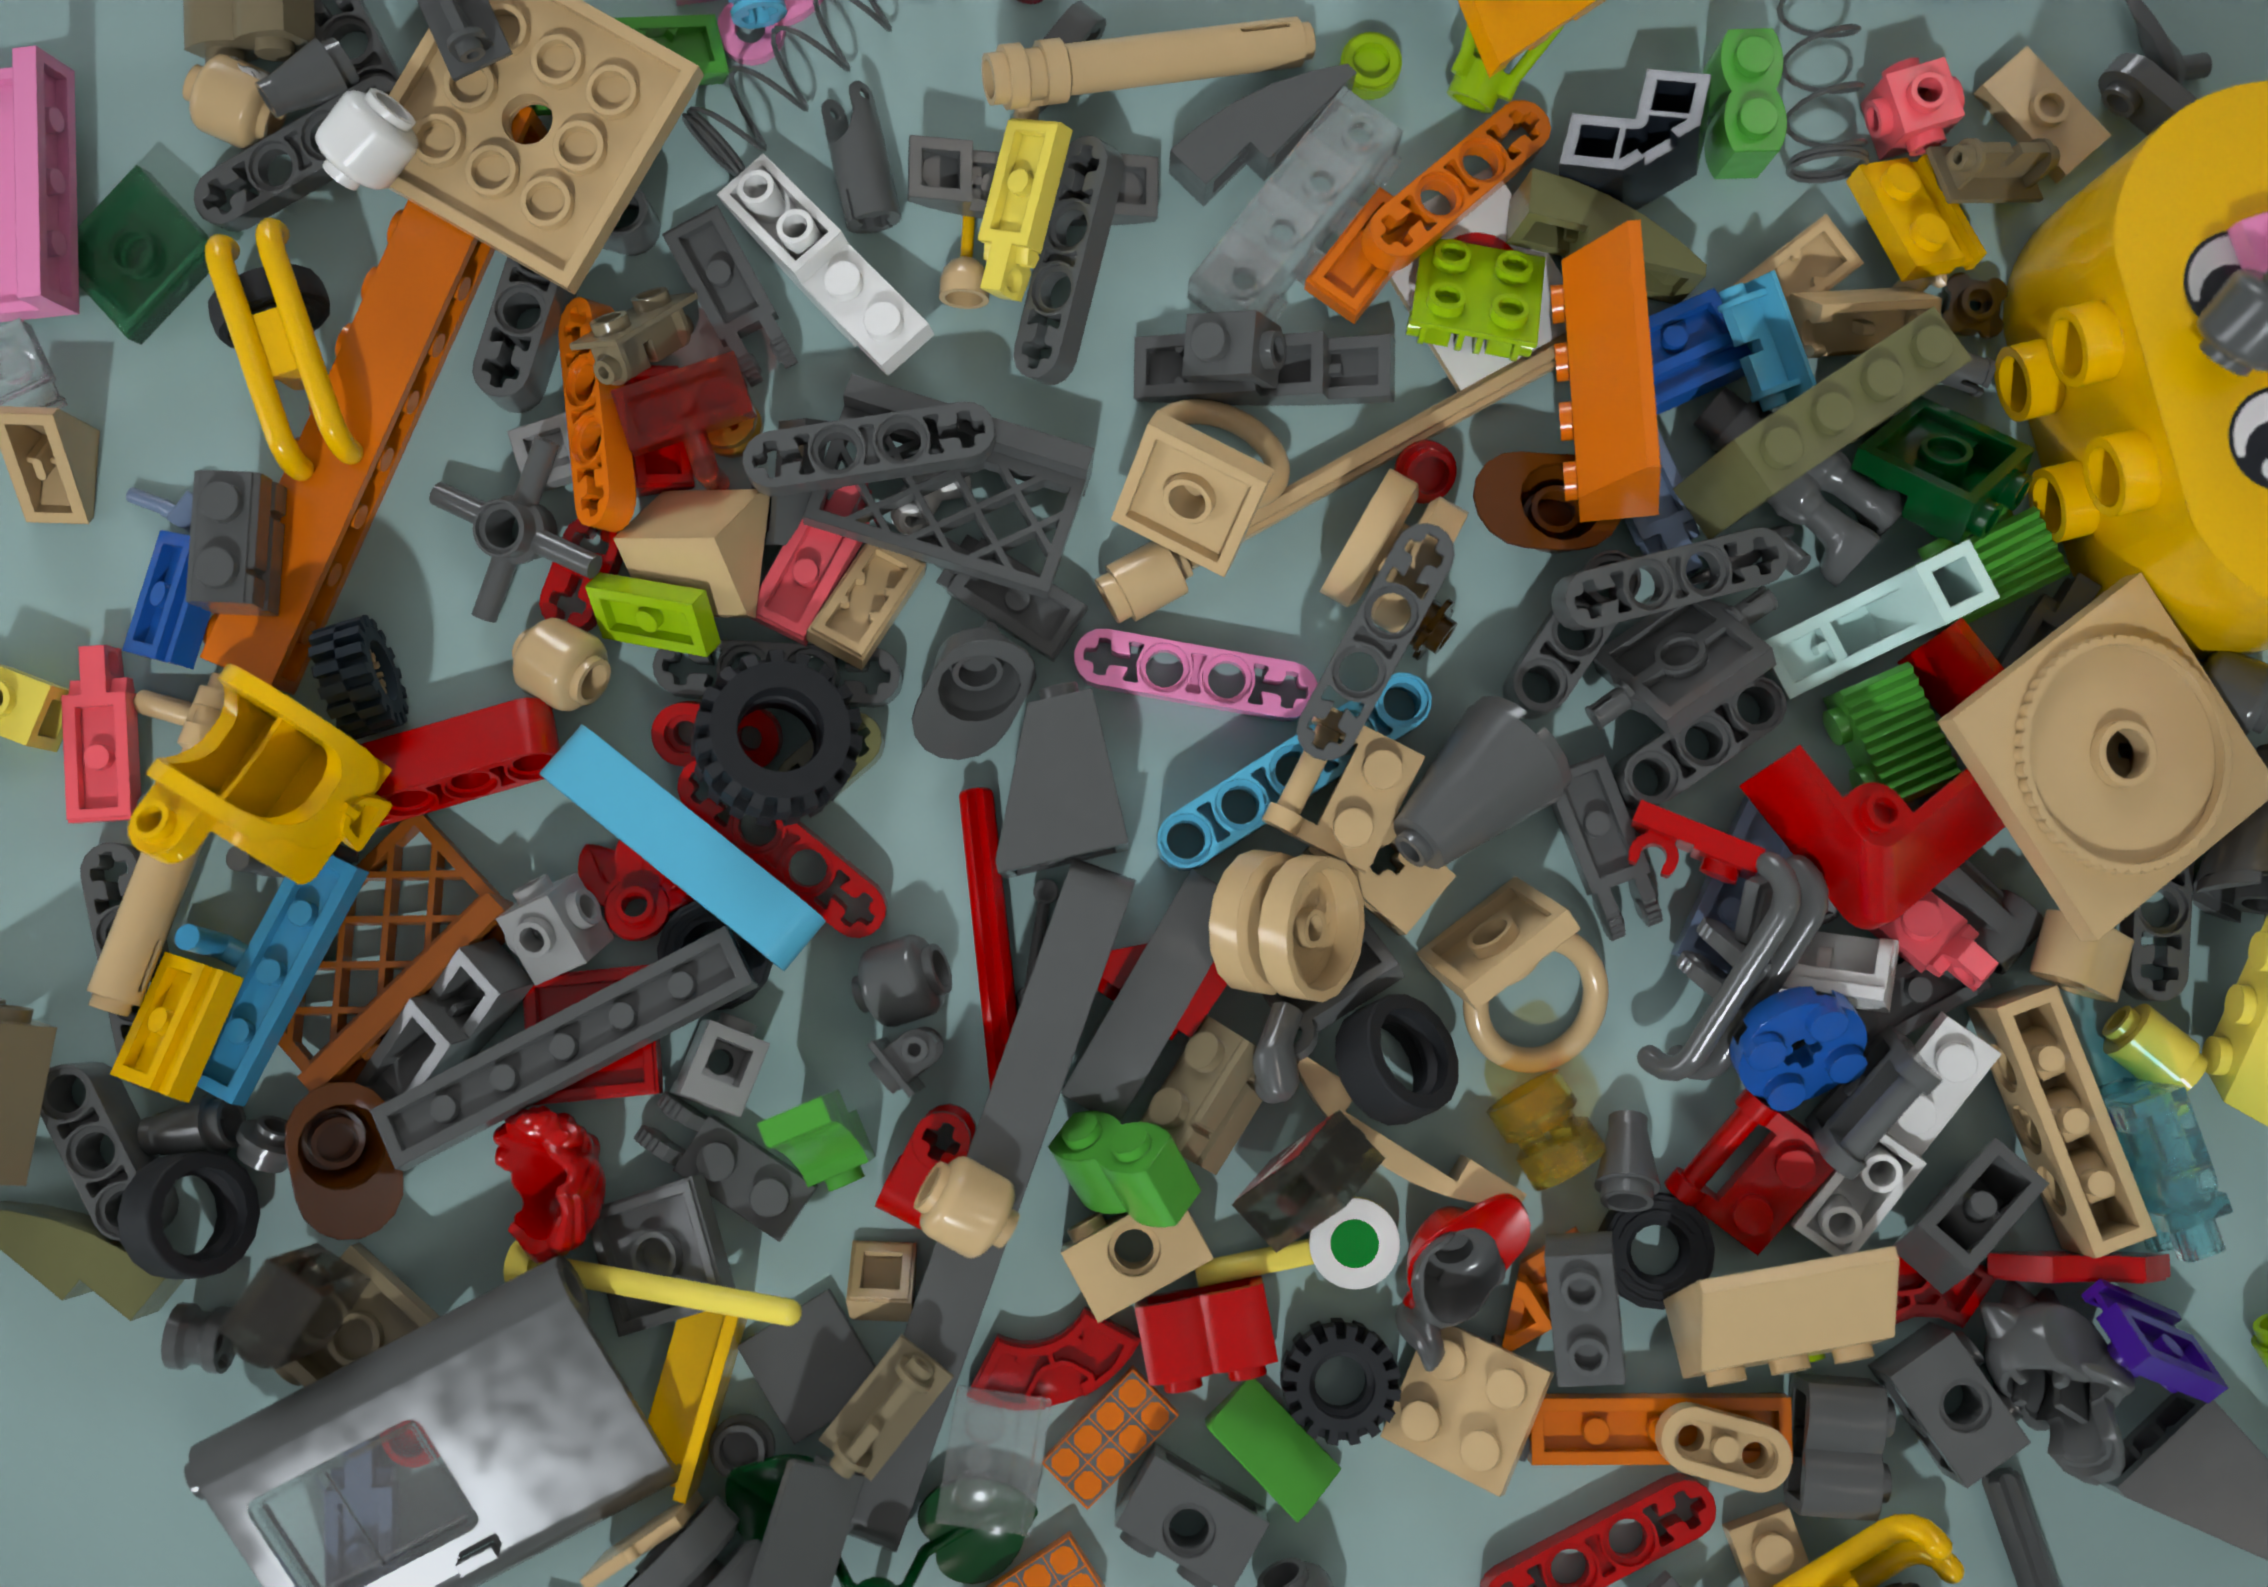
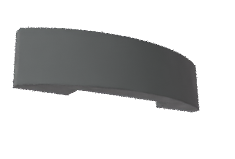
[907,135,1158,226]
[1061,869,1218,1122]

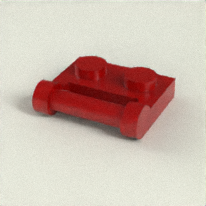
[1664,1088,1835,1256]

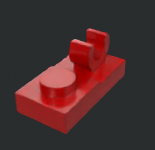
[1628,799,1766,885]

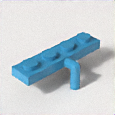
[175,854,369,1106]

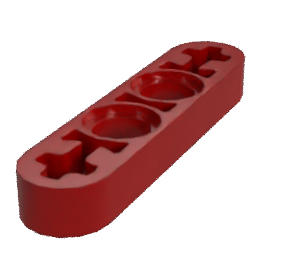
[677,760,888,938]
[1480,1473,1716,1587]

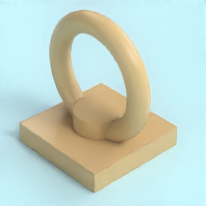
[1111,399,1290,577]
[1416,876,1609,1073]

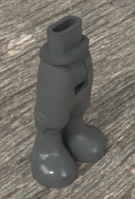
[1693,387,1908,587]

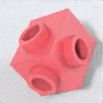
[1860,57,1965,161]

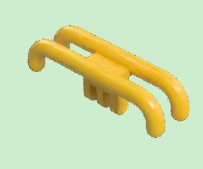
[205,217,363,481]
[1772,1514,1964,1587]

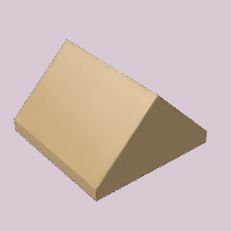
[613,489,770,618]

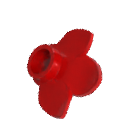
[578,839,694,942]

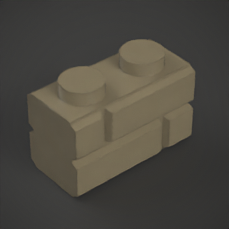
[1139,1015,1262,1175]

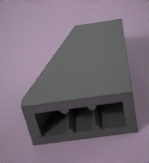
[2100,1391,2268,1561]

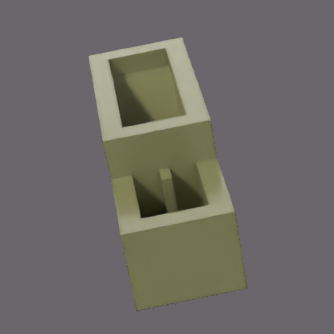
[1506,168,1707,305]
[0,1201,185,1321]

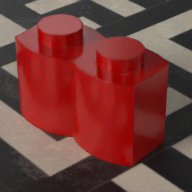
[1134,1276,1278,1394]

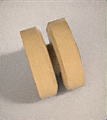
[1319,468,1469,633]
[1209,850,1365,1002]

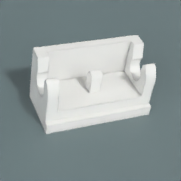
[1779,931,1899,1013]

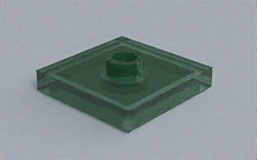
[78,164,210,345]

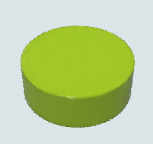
[1339,32,1402,100]

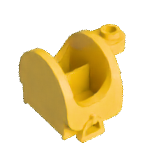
[128,663,392,885]

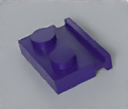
[2081,1278,2229,1404]

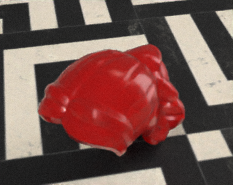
[492,1105,606,1263]

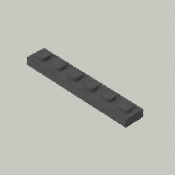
[370,926,759,1171]

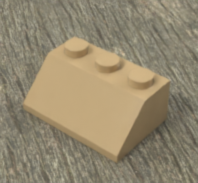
[1663,1246,1899,1387]

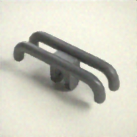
[1637,851,1829,1081]

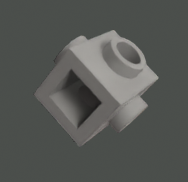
[496,872,614,986]

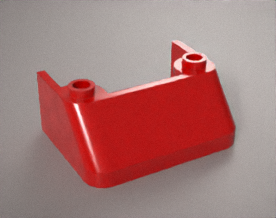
[1739,618,2006,930]

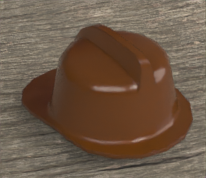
[1473,451,1621,554]
[285,1082,403,1240]

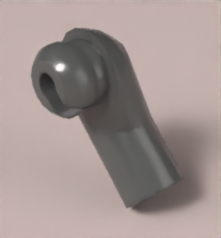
[1253,1002,1303,1104]

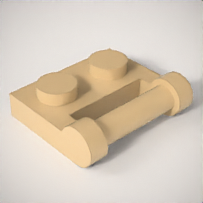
[1261,707,1425,874]

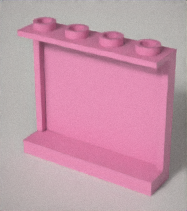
[0,45,80,322]

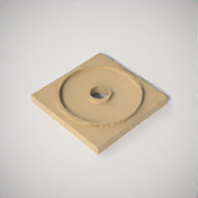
[388,0,704,295]
[1937,572,2268,941]

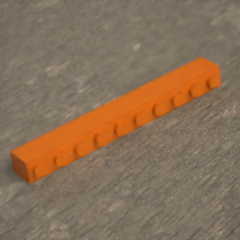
[200,106,548,695]

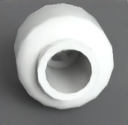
[315,88,418,191]

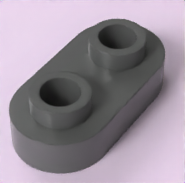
[2098,53,2198,136]

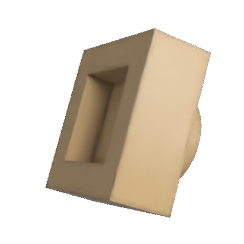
[1722,1502,1809,1587]

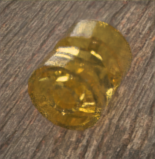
[1486,1069,1607,1191]

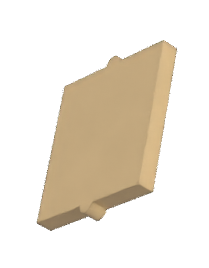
[579,1490,704,1587]

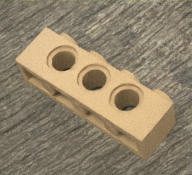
[1966,985,2157,1258]

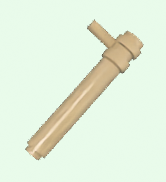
[981,16,1316,120]
[86,672,225,1017]

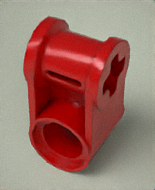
[874,1103,976,1230]

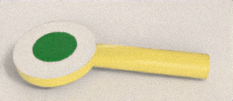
[1195,1196,1400,1289]

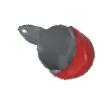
[1395,1193,1531,1372]

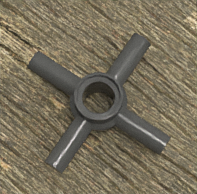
[429,436,602,623]

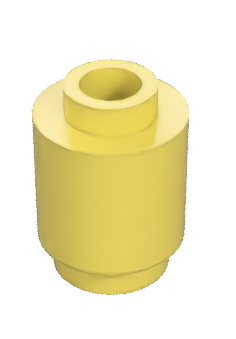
[2102,1004,2208,1097]

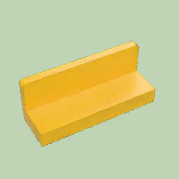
[648,1311,747,1504]

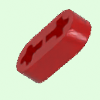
[539,518,623,632]

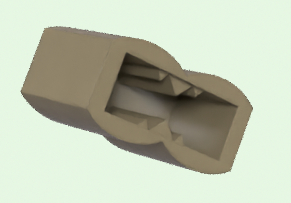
[183,0,315,63]

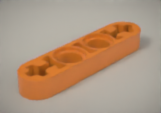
[1361,100,1551,271]
[558,297,636,532]

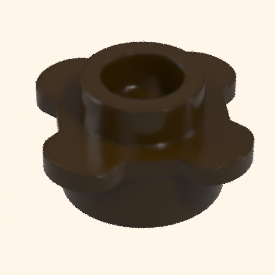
[1941,272,2008,339]
[1406,598,1458,660]

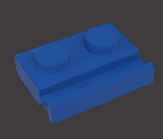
[1649,288,1754,415]
[122,530,211,669]

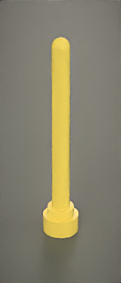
[503,1240,802,1326]

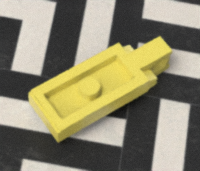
[977,118,1073,302]

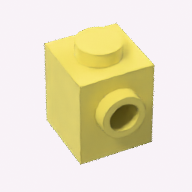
[0,664,69,752]

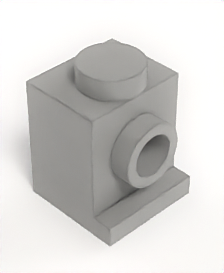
[670,1013,771,1117]

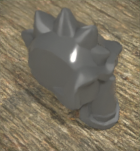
[1981,1280,2135,1486]

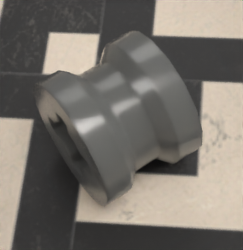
[161,1302,241,1374]

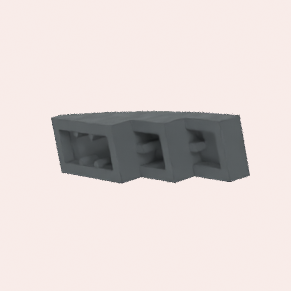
[1134,331,1395,406]

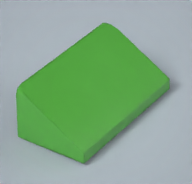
[1205,1378,1342,1523]

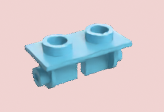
[1717,270,1817,412]

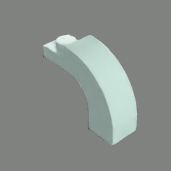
[1764,539,2000,701]

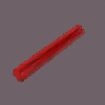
[959,787,1017,1090]

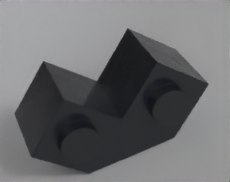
[1559,69,1711,210]

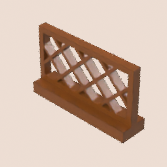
[278,814,514,1092]

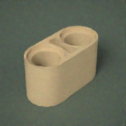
[2029,909,2134,1003]

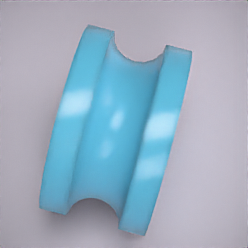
[728,0,787,29]

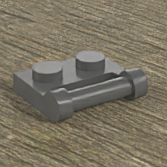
[1804,1024,1943,1181]

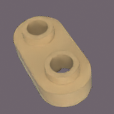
[1655,1402,1792,1493]

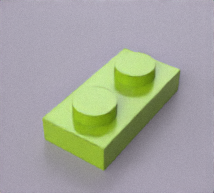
[585,572,721,657]

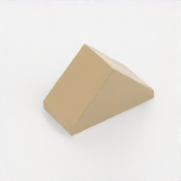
[0,406,100,524]

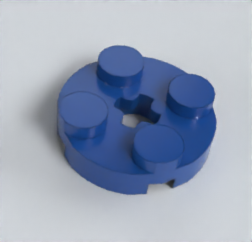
[1729,986,1867,1111]

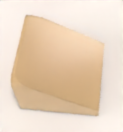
[846,1240,917,1322]

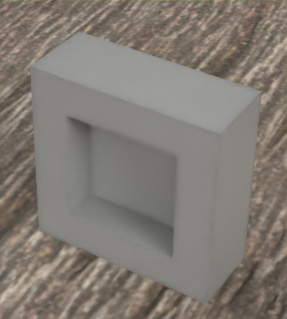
[507,412,573,492]

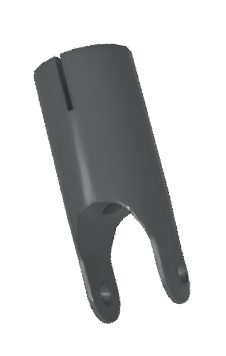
[821,81,902,234]

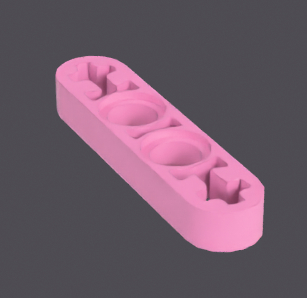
[1074,629,1318,721]

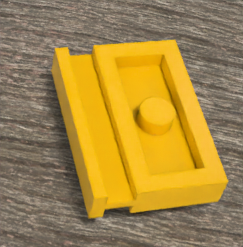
[1846,154,1987,282]
[110,952,244,1103]

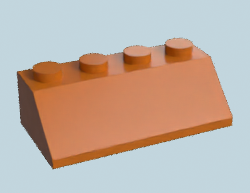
[1550,219,1661,522]

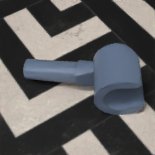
[126,487,193,533]

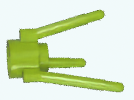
[1447,25,1564,113]

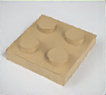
[1380,1325,1555,1497]

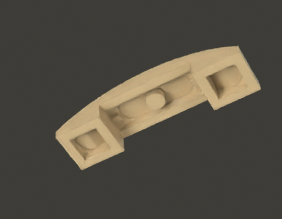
[1297,1057,1527,1204]

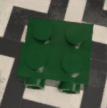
[1851,396,2035,544]

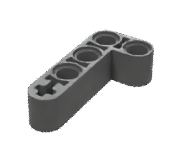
[472,187,660,413]

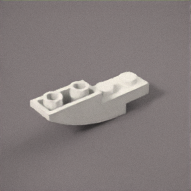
[717,153,935,376]
[1791,1011,2001,1256]

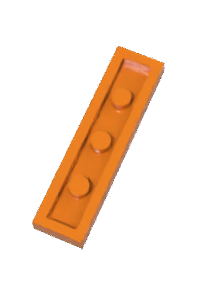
[1527,1393,1793,1465]

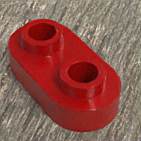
[651,701,783,767]

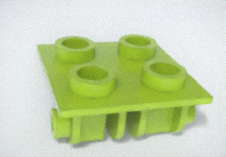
[1405,238,1546,361]

